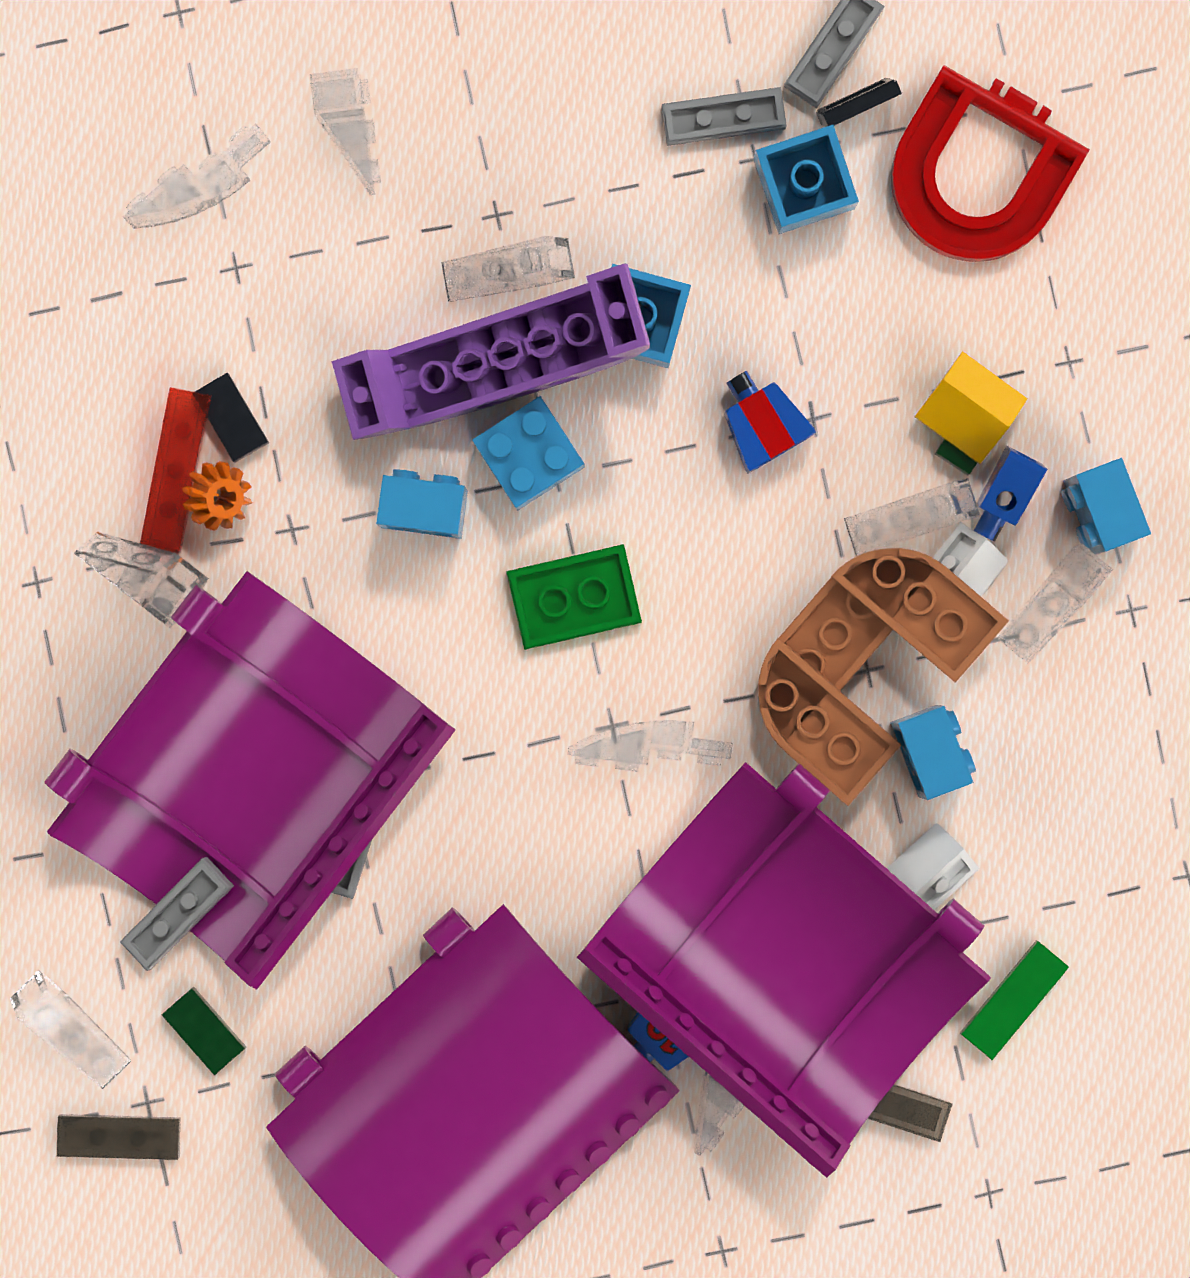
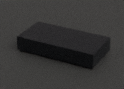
[816,78,902,127]
[193,372,269,463]

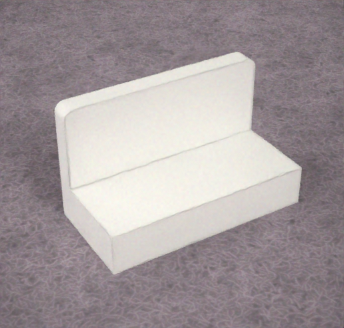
[933,522,1008,596]
[887,823,980,910]

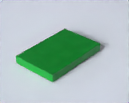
[506,544,642,650]

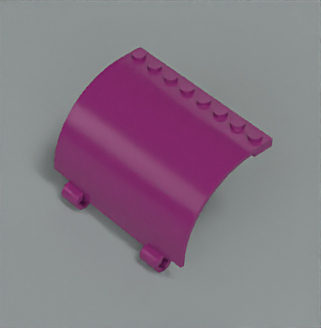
[44,571,456,989]
[576,762,991,1178]
[266,904,680,1278]

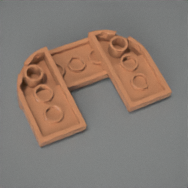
[758,548,1009,806]

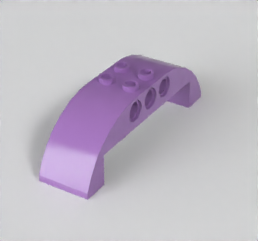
[331,263,650,440]

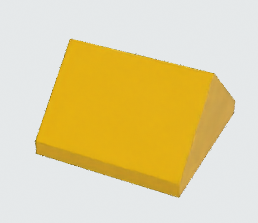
[914,351,1028,464]

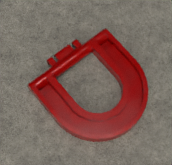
[891,65,1090,262]

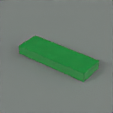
[960,940,1069,1060]

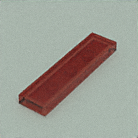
[139,387,211,554]

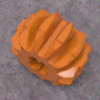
[182,461,252,531]

